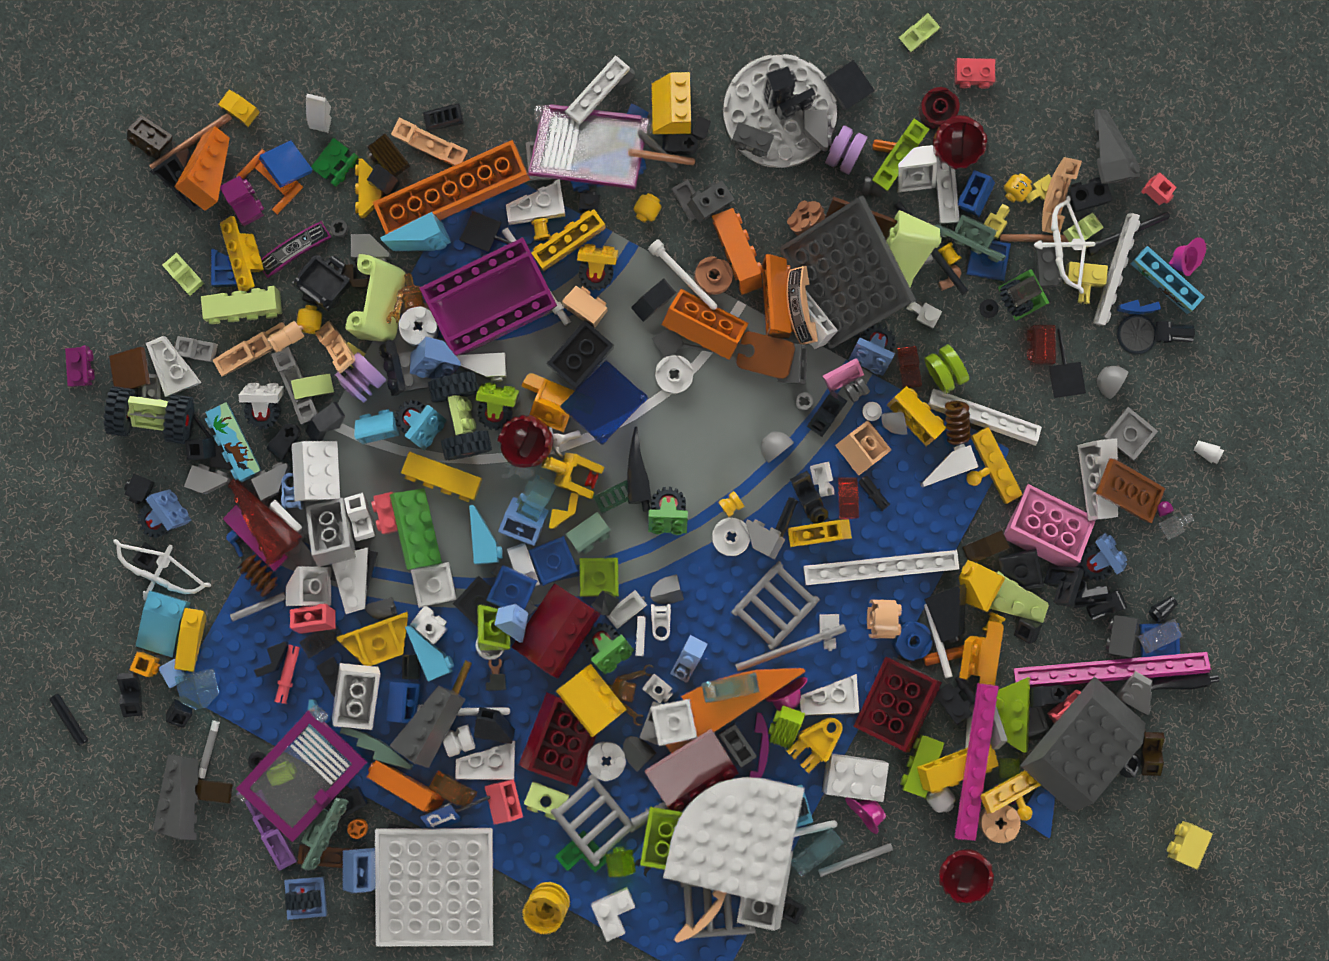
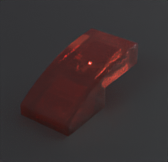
[897,346,922,389]
[838,477,859,519]

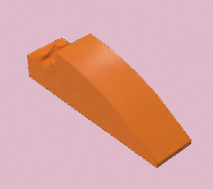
[666,668,806,754]

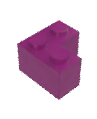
[220,175,264,226]

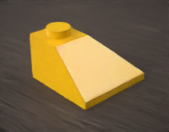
[959,560,1005,612]

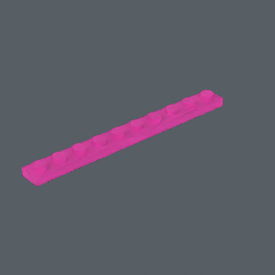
[1013,652,1211,688]

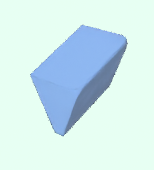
[159,659,187,688]

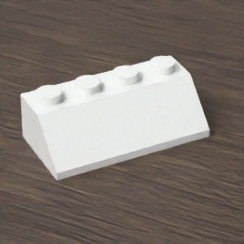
[737,851,793,931]

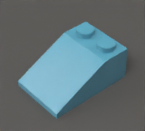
[380,212,451,251]
[354,409,400,444]
[469,505,503,565]
[136,591,190,658]
[405,626,454,681]

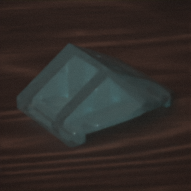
[175,668,219,709]

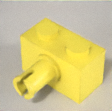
[1064,262,1108,304]

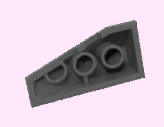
[1094,109,1140,184]

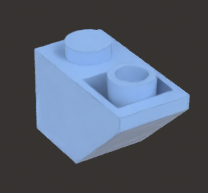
[670,635,707,682]

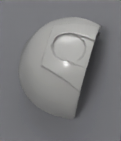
[1097,366,1128,399]
[881,412,907,435]
[761,431,794,463]

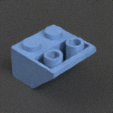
[410,337,461,380]
[498,497,549,546]
[343,848,376,893]

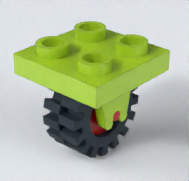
[476,382,519,431]

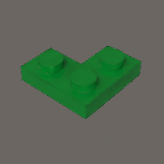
[555,830,610,872]

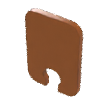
[736,331,795,379]

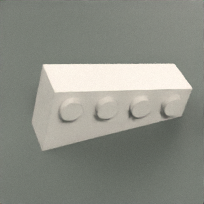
[1078,438,1118,521]

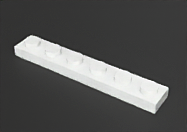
[1093,213,1140,325]
[928,388,1042,446]

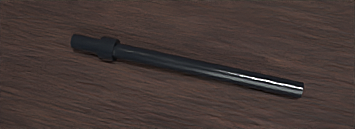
[894,201,968,295]

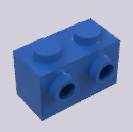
[957,170,995,217]
[386,682,420,723]

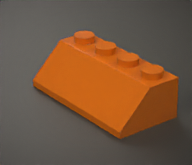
[762,254,794,338]
[661,289,749,360]

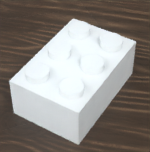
[292,441,340,501]
[332,663,380,730]
[822,753,889,802]

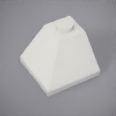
[898,145,937,192]
[286,566,331,606]

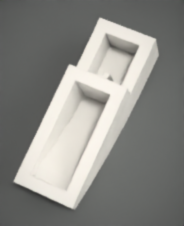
[306,94,332,133]

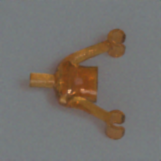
[386,273,425,324]
[607,665,654,726]

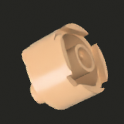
[867,599,902,639]
[979,805,1021,843]

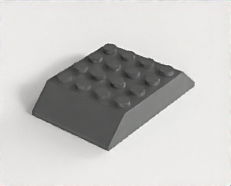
[1020,677,1146,812]

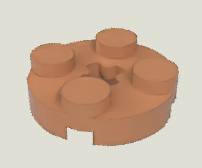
[787,201,825,236]
[694,256,733,295]

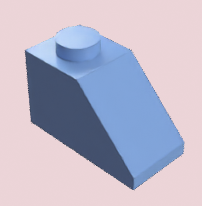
[495,604,528,643]

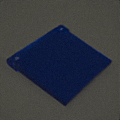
[560,360,648,445]

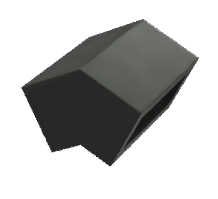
[402,655,420,679]

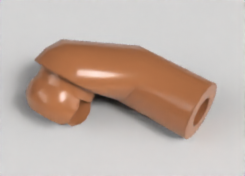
[938,265,961,291]

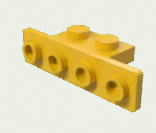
[220,216,264,292]

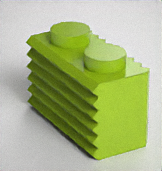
[768,705,805,749]

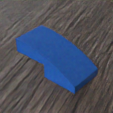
[1116,300,1161,314]

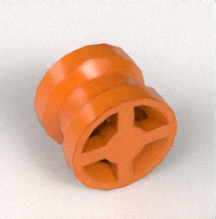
[347,818,368,839]

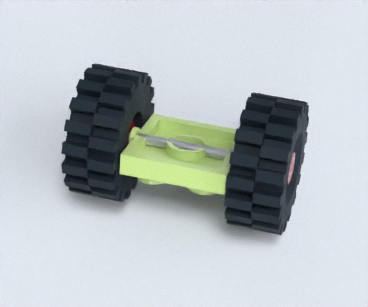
[428,372,492,460]
[104,386,195,445]

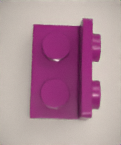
[65,345,95,387]

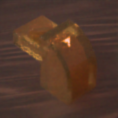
[429,770,477,809]

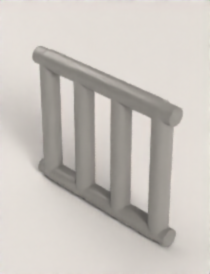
[731,561,820,651]
[550,774,636,866]
[680,882,756,938]

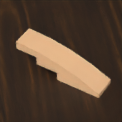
[213,322,285,377]

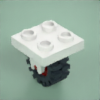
[239,383,284,429]

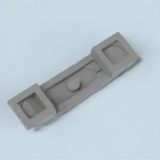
[271,347,318,425]

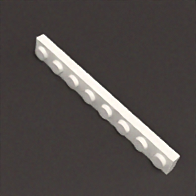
[803,550,959,585]

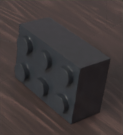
[547,320,614,391]

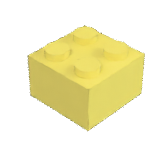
[1167,821,1213,870]

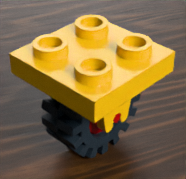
[577,244,618,291]

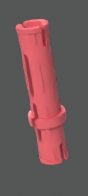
[274,645,300,704]

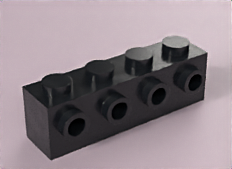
[763,66,797,110]

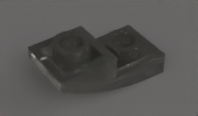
[299,623,343,658]

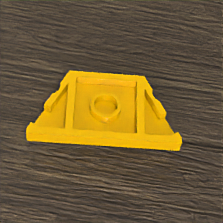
[336,612,408,666]

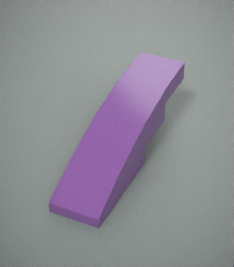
[244,789,297,871]

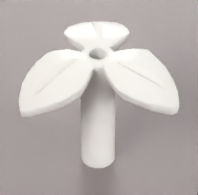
[549,427,581,458]

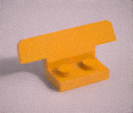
[521,373,595,433]
[959,620,1004,685]

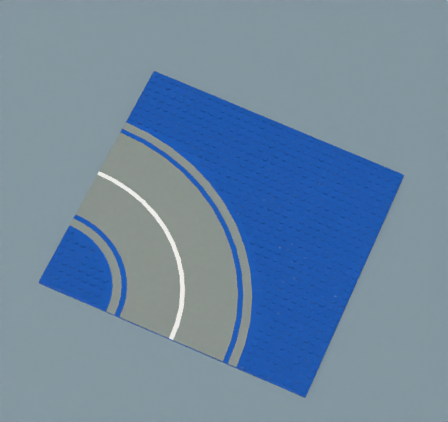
[177,183,1009,961]

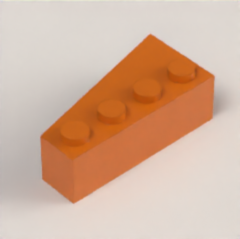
[175,126,230,211]
[712,208,764,295]

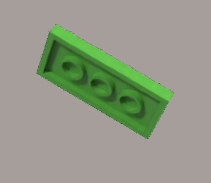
[390,488,442,570]

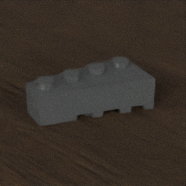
[390,686,465,768]

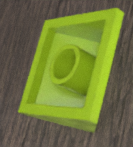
[478,605,510,651]

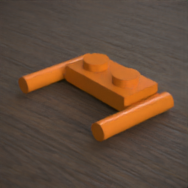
[236,149,303,215]

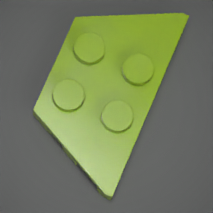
[996,677,1030,753]

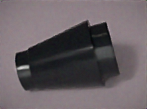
[1149,596,1178,623]

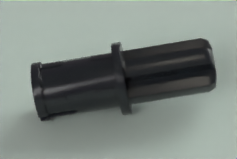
[858,476,890,511]

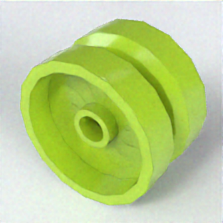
[924,344,969,394]

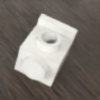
[416,614,447,644]
[642,674,673,703]

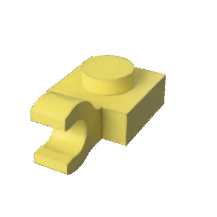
[1025,174,1052,204]
[984,204,1010,239]

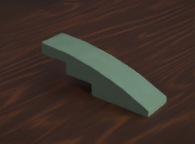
[340,727,413,770]

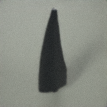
[627,426,651,512]
[1151,673,1219,691]

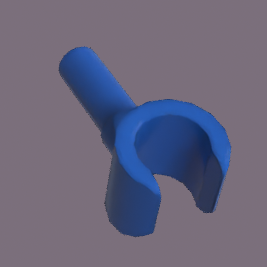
[226,530,243,557]

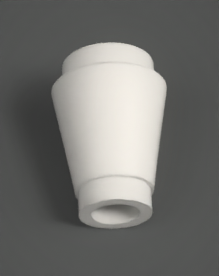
[1194,440,1224,464]

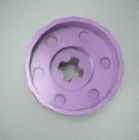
[335,352,387,403]

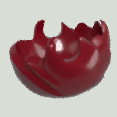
[933,115,988,169]
[497,415,553,468]
[939,849,994,904]

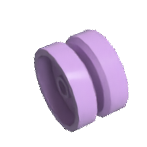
[825,125,868,175]

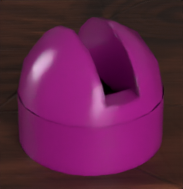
[1157,501,1174,517]

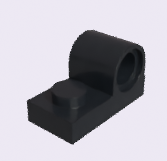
[1073,579,1111,608]

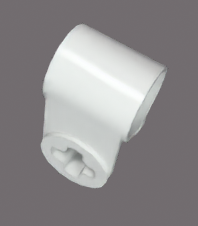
[651,604,671,641]

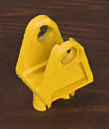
[541,452,605,499]
[786,717,843,773]

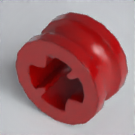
[584,470,599,489]

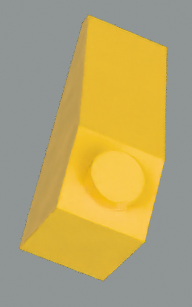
[788,519,852,547]
[174,608,207,672]

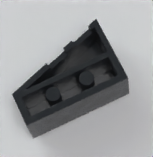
[150,148,201,212]

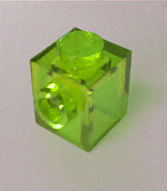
[605,847,636,877]

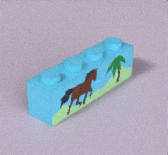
[1130,246,1205,314]
[205,402,262,482]

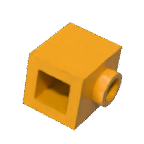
[130,652,160,677]

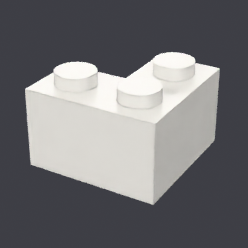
[591,887,635,941]

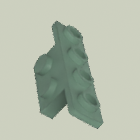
[934,214,1006,262]
[301,798,348,870]

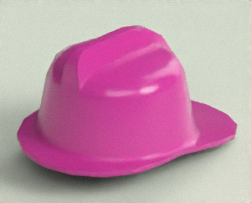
[1169,237,1206,276]
[765,677,808,711]
[845,797,886,834]

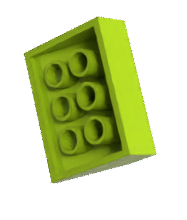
[640,807,683,869]

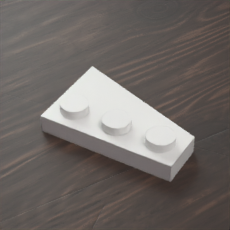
[506,179,565,225]
[146,336,201,397]
[332,547,369,614]
[800,674,859,716]
[455,741,515,780]

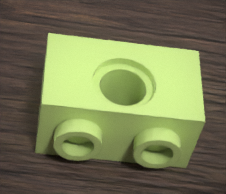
[524,781,569,820]

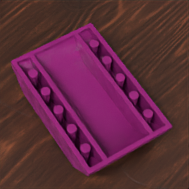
[419,237,557,356]

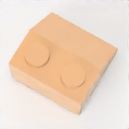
[562,286,608,328]
[835,420,891,475]

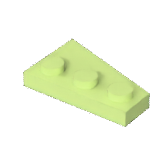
[989,571,1049,623]

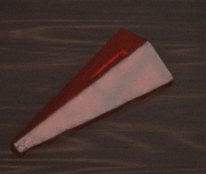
[228,479,302,566]

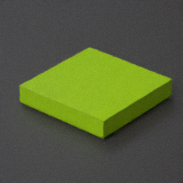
[580,558,619,597]

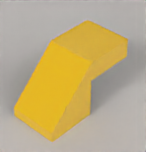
[549,492,579,529]

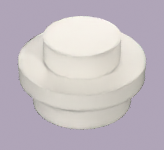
[862,402,882,421]

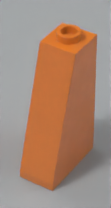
[367,760,446,812]

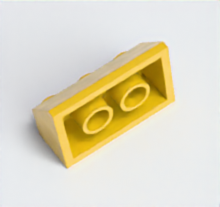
[652,72,691,134]
[887,386,946,446]
[556,664,627,737]

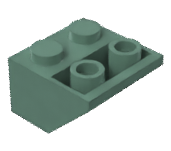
[566,512,611,554]

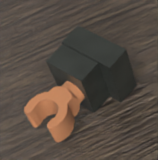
[486,659,507,691]

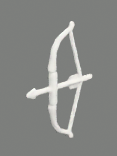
[1034,196,1096,294]
[113,539,211,600]

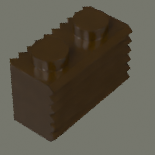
[367,134,410,177]

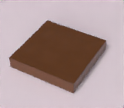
[109,347,150,389]

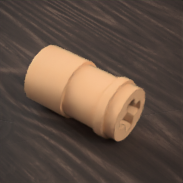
[267,321,304,353]

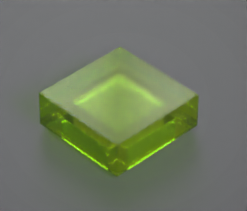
[999,758,1019,778]

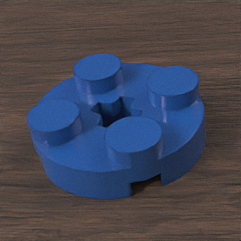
[893,621,932,661]

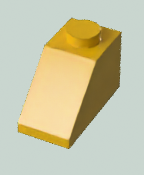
[218,90,260,127]

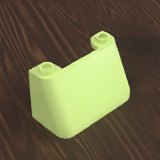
[886,210,942,287]
[345,254,406,342]

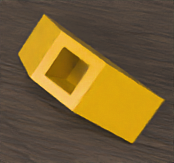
[355,159,384,219]

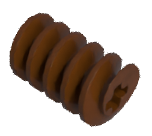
[945,401,971,445]
[237,554,278,597]

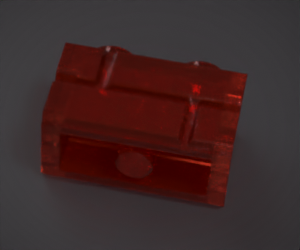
[1027,325,1056,365]

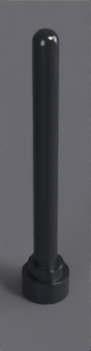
[1086,212,1170,257]

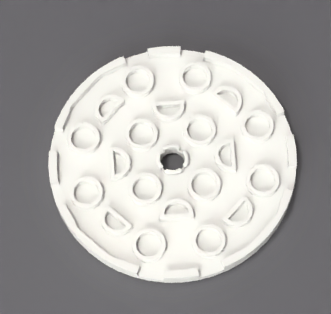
[723,54,837,168]

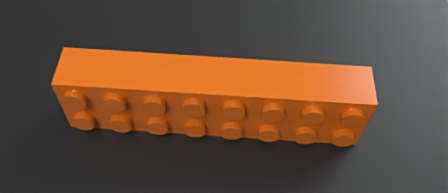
[373,140,531,234]

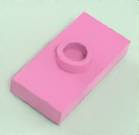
[823,358,864,392]

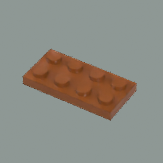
[1096,458,1165,523]

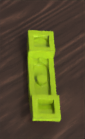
[871,118,930,191]

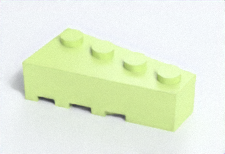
[201,286,282,324]

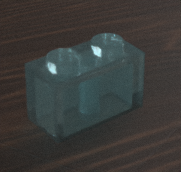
[516,475,557,522]

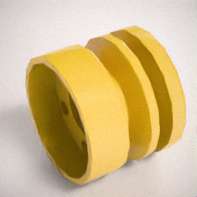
[523,882,570,934]

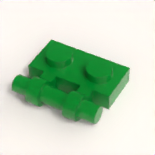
[311,138,359,187]

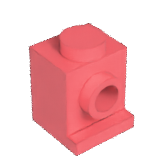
[1141,173,1177,205]

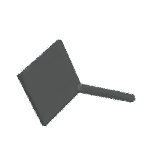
[652,328,715,358]

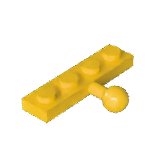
[966,427,1023,504]
[980,770,1041,821]

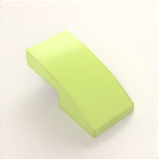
[899,13,940,52]
[1063,212,1104,242]
[162,253,204,296]
[291,374,334,400]

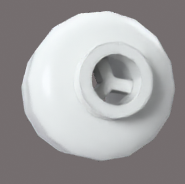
[926,787,955,813]

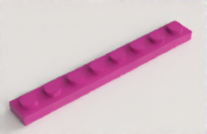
[955,683,999,841]

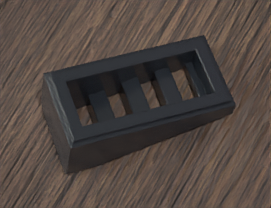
[423,103,464,131]
[782,896,807,925]

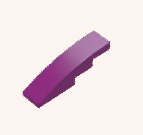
[223,505,289,571]

